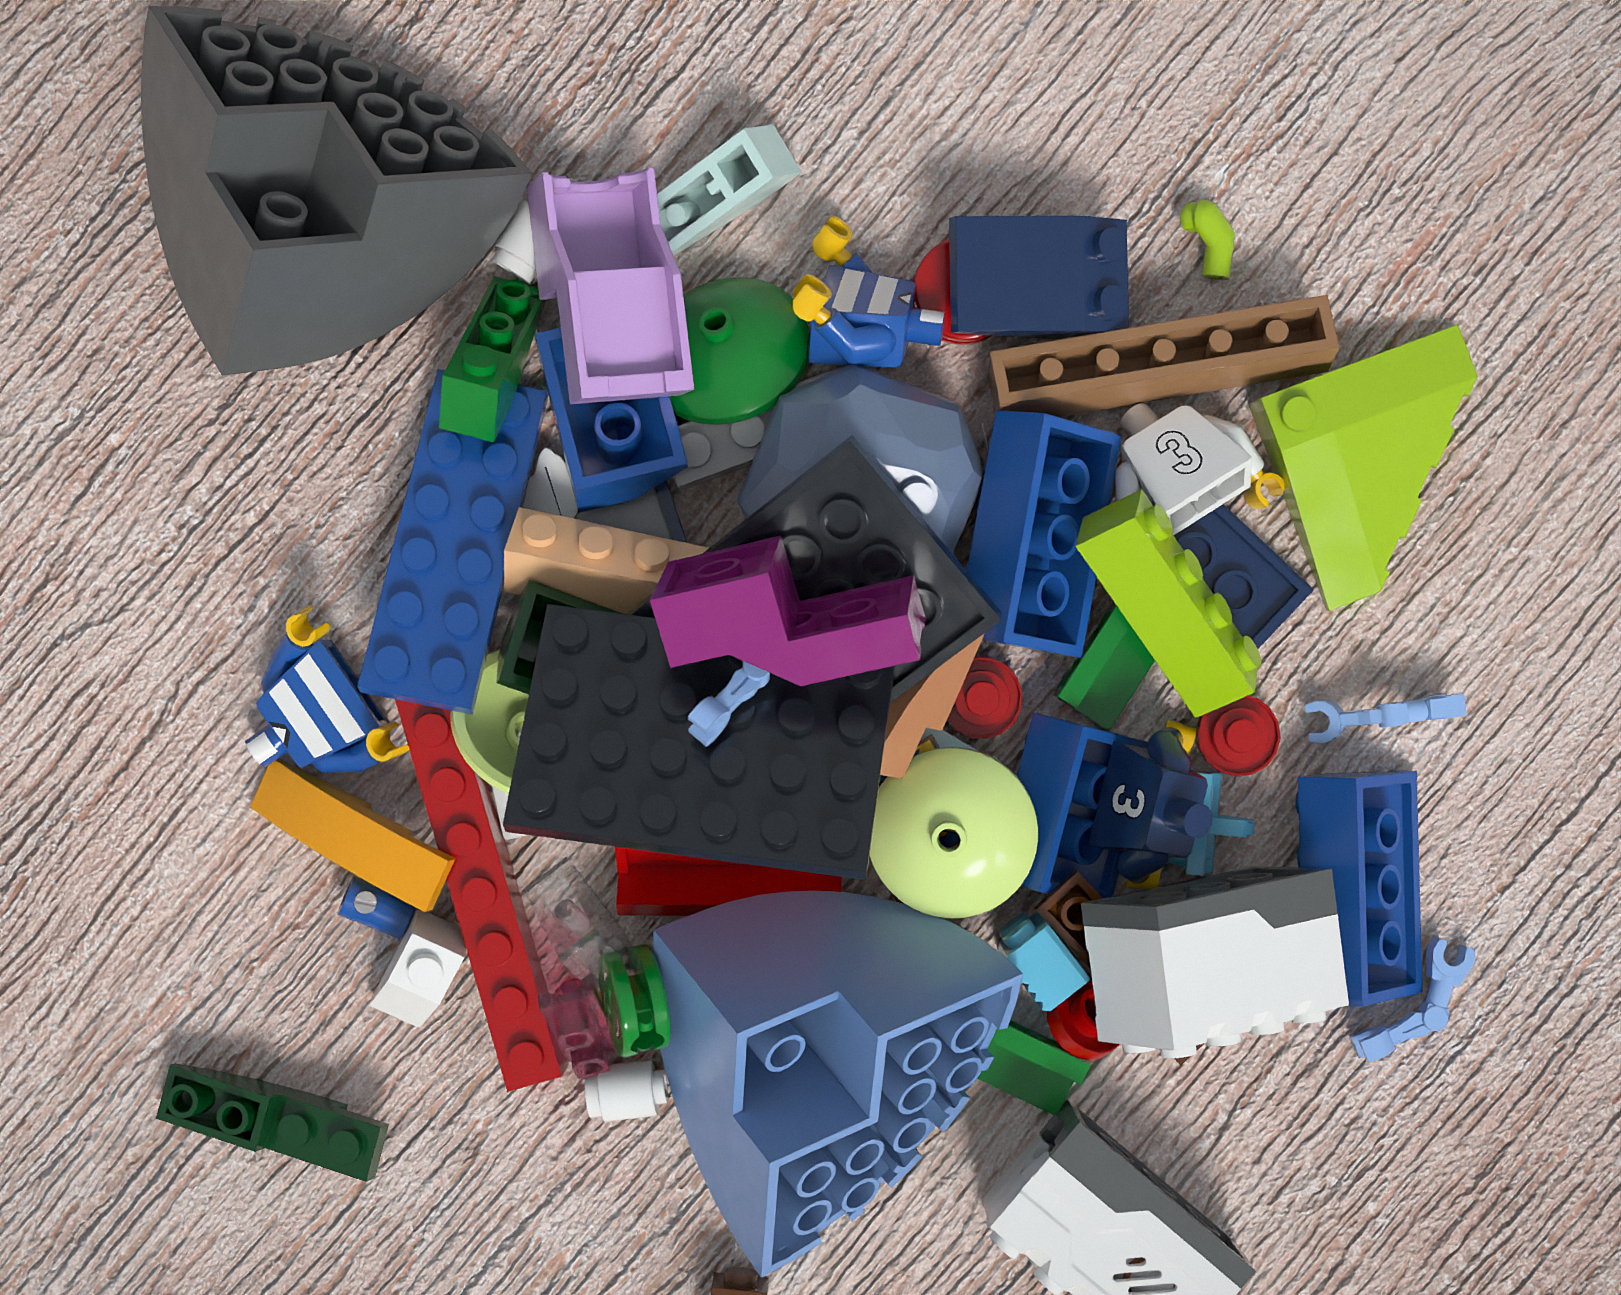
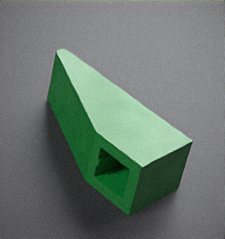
[439,276,546,442]

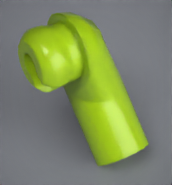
[1180,199,1235,280]

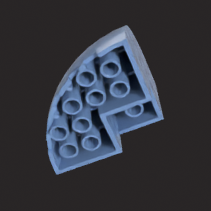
[653,891,1023,1278]

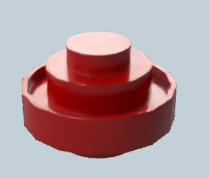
[947,657,1023,739]
[1196,696,1281,777]
[1047,978,1120,1061]

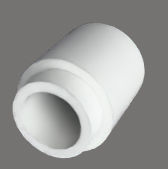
[491,199,536,284]
[585,1060,668,1122]

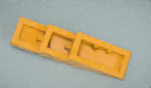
[250,758,456,912]

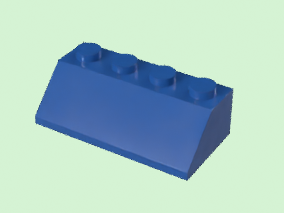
[1295,771,1423,1007]

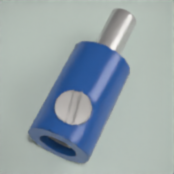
[337,876,416,939]

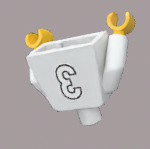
[1115,403,1285,535]

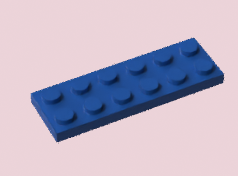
[357,369,548,715]

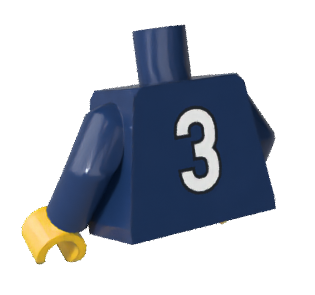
[1088,719,1213,890]

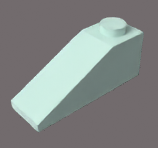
[657,124,802,256]

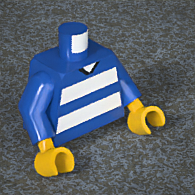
[793,216,945,368]
[245,605,409,773]

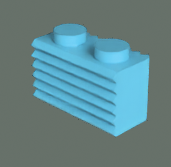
[998,912,1090,1011]

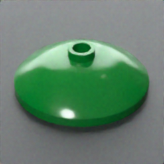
[670,277,810,425]

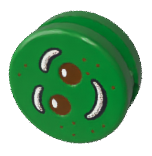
[598,944,671,1057]

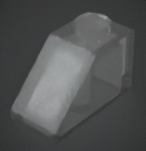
[523,857,632,993]

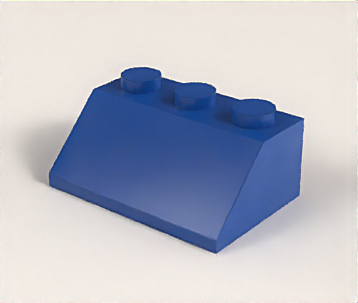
[535,328,688,513]
[1017,712,1148,898]

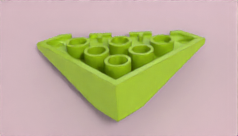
[1249,324,1478,611]

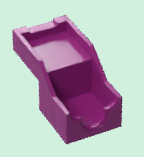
[650,536,926,686]

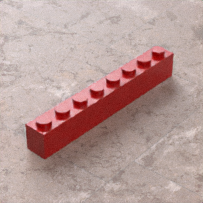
[395,699,569,1092]

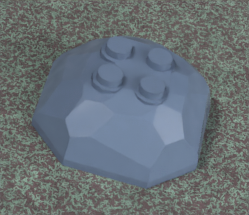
[737,364,985,554]

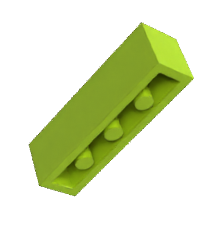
[1076,489,1261,718]

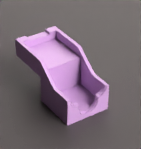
[527,167,694,404]

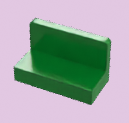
[1053,602,1155,729]
[977,1020,1091,1115]

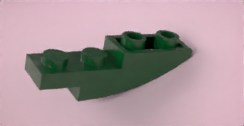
[156,1063,389,1182]

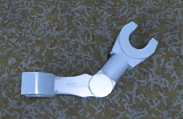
[688,661,770,747]
[1305,693,1467,744]
[1350,937,1475,1062]

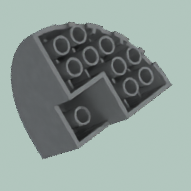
[141,6,532,376]

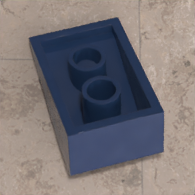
[949,216,1129,340]

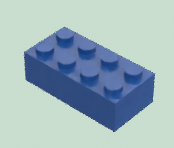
[967,410,1122,658]

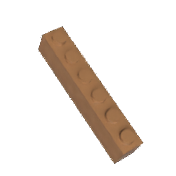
[988,295,1340,417]

